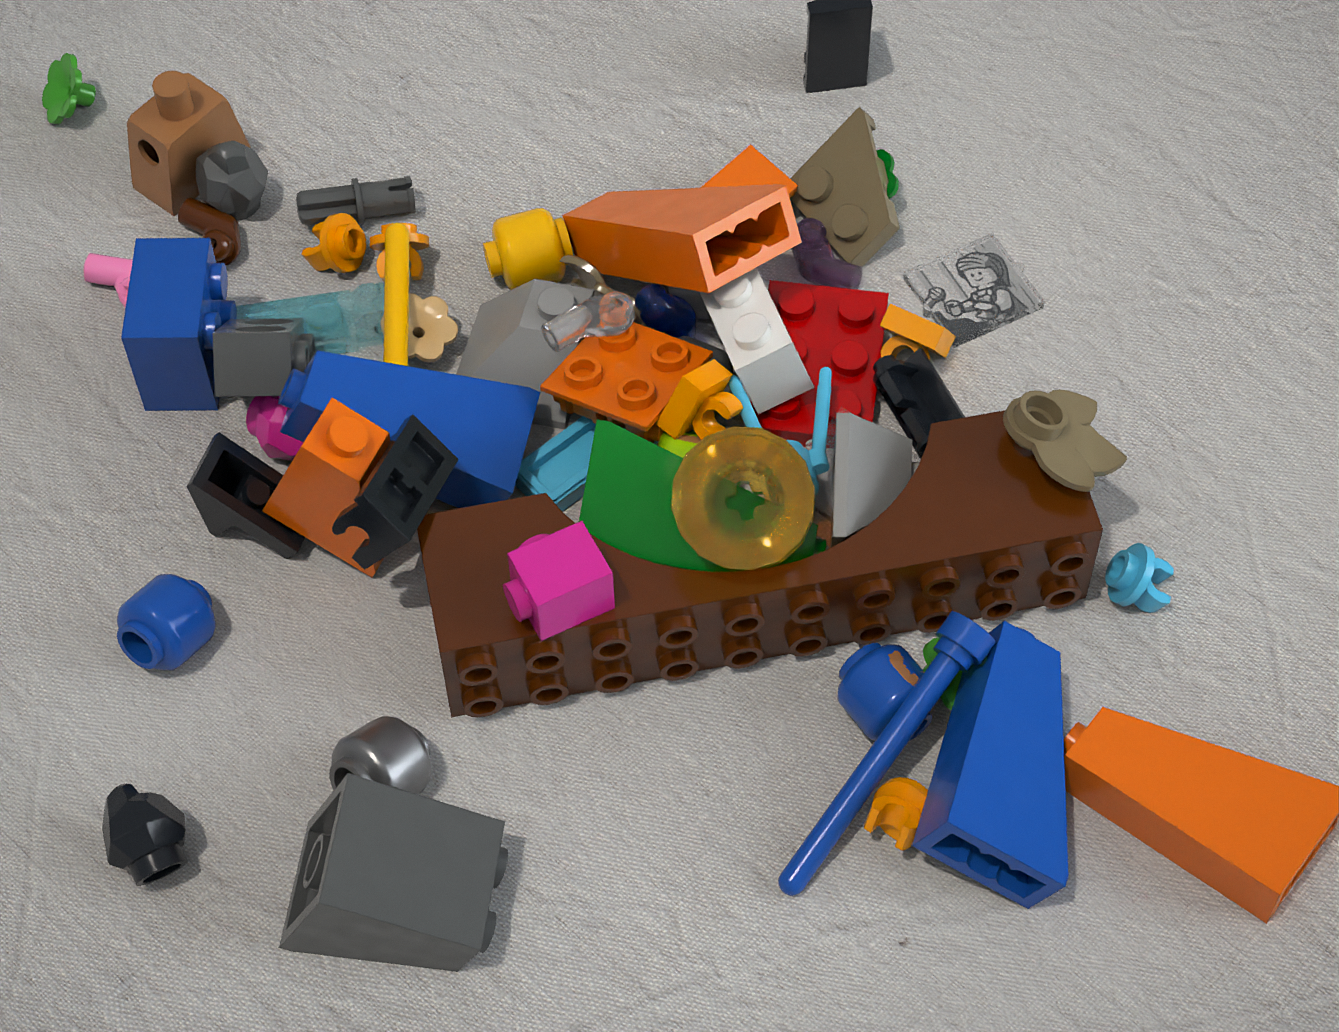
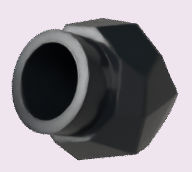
[102,783,188,886]

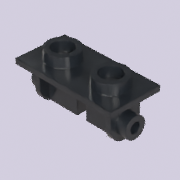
[873,348,965,459]

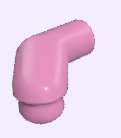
[84,253,133,308]

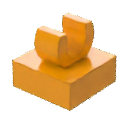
[880,304,956,360]
[656,359,743,445]

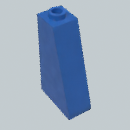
[278,350,541,508]
[912,621,1069,909]

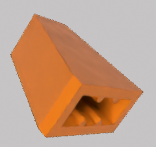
[262,398,391,578]

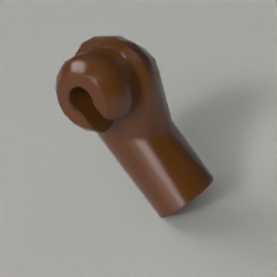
[178,198,241,265]

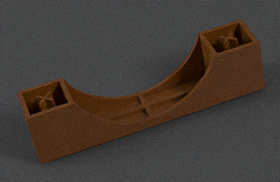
[417,410,1103,718]

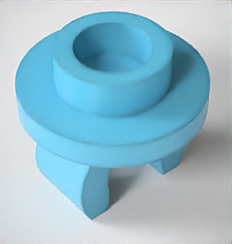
[1105,543,1174,613]

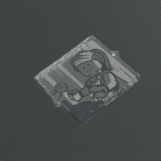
[903,233,1045,348]

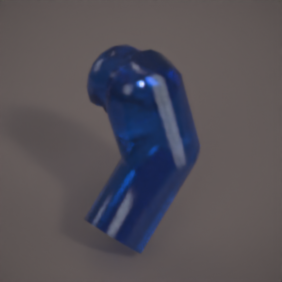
[635,284,696,339]

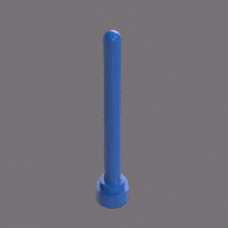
[778,611,996,896]

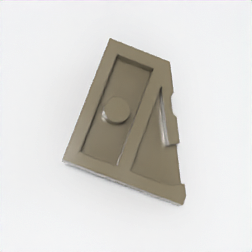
[790,107,900,271]

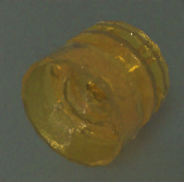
[671,426,815,571]

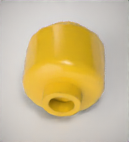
[482,208,573,290]

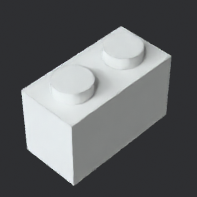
[700,267,814,415]

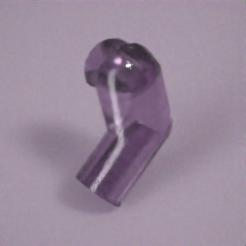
[791,218,862,290]

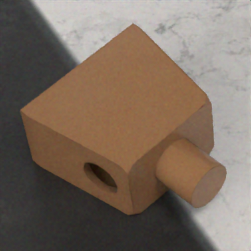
[126,71,250,216]

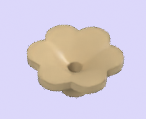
[380,293,458,363]

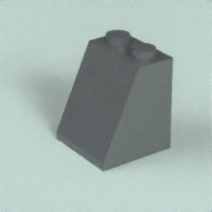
[279,773,508,972]

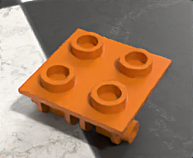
[540,313,713,443]

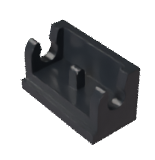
[803,0,873,94]
[332,414,459,570]

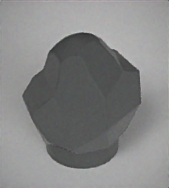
[196,140,268,221]

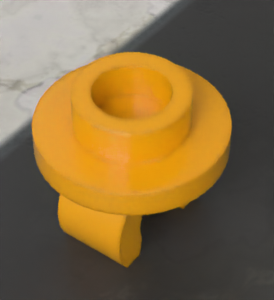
[301,213,366,273]
[370,223,429,281]
[864,777,928,851]

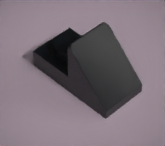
[186,432,305,559]

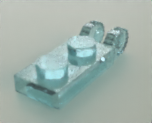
[235,281,384,354]

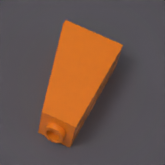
[562,184,802,293]
[1064,707,1339,924]

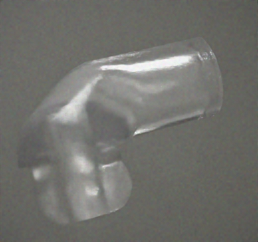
[541,291,635,352]

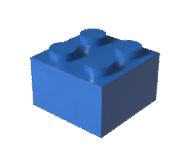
[121,238,237,411]

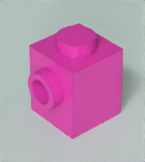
[503,521,615,641]

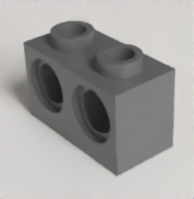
[213,318,315,397]

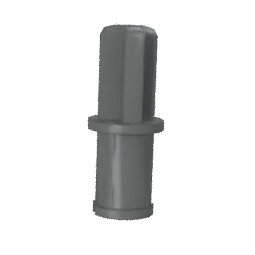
[296,176,416,225]

